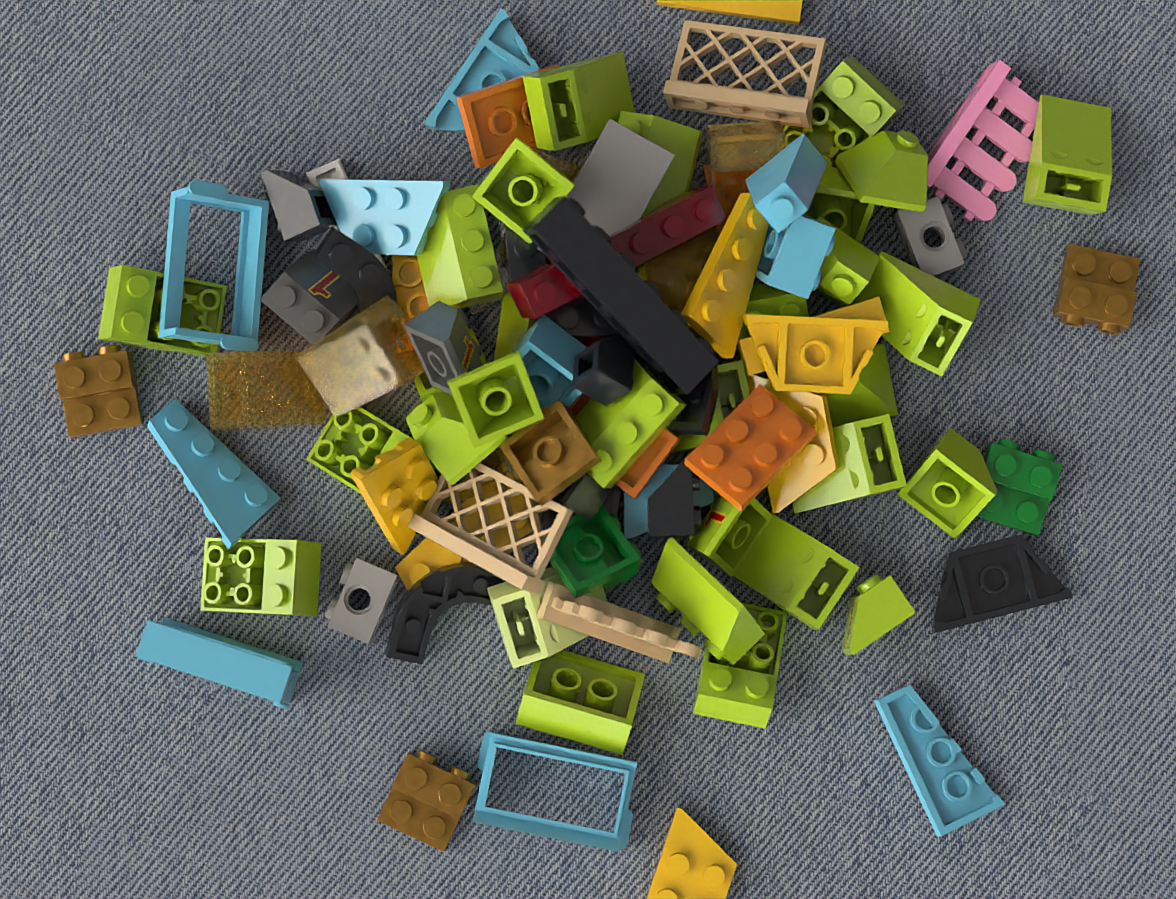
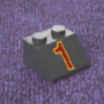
[260,248,358,351]
[404,301,483,396]

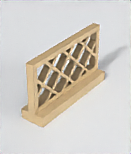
[663,20,827,128]
[408,462,573,595]

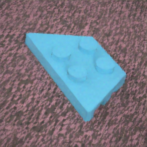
[424,8,540,133]
[320,179,450,255]

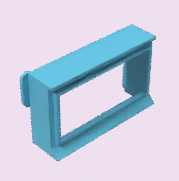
[158,180,269,353]
[135,617,304,709]
[472,731,637,852]

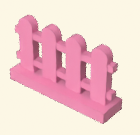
[927,60,1039,222]

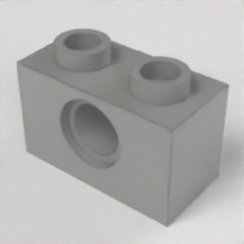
[893,196,967,278]
[325,558,400,644]

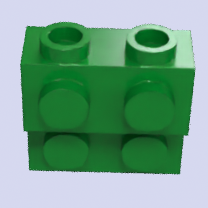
[976,439,1063,536]
[536,505,642,599]

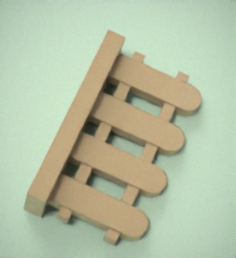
[536,582,702,663]

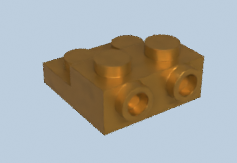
[1052,244,1141,335]
[53,345,144,438]
[500,400,602,506]
[377,749,476,852]

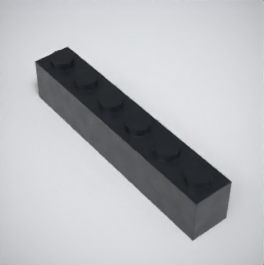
[522,196,718,394]

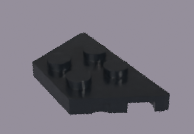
[932,534,1073,633]

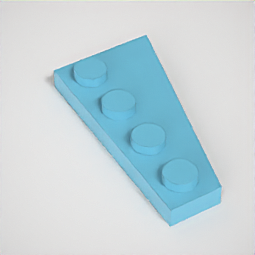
[147,399,281,550]
[874,685,1006,836]

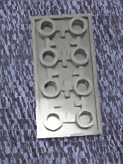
[537,119,675,252]

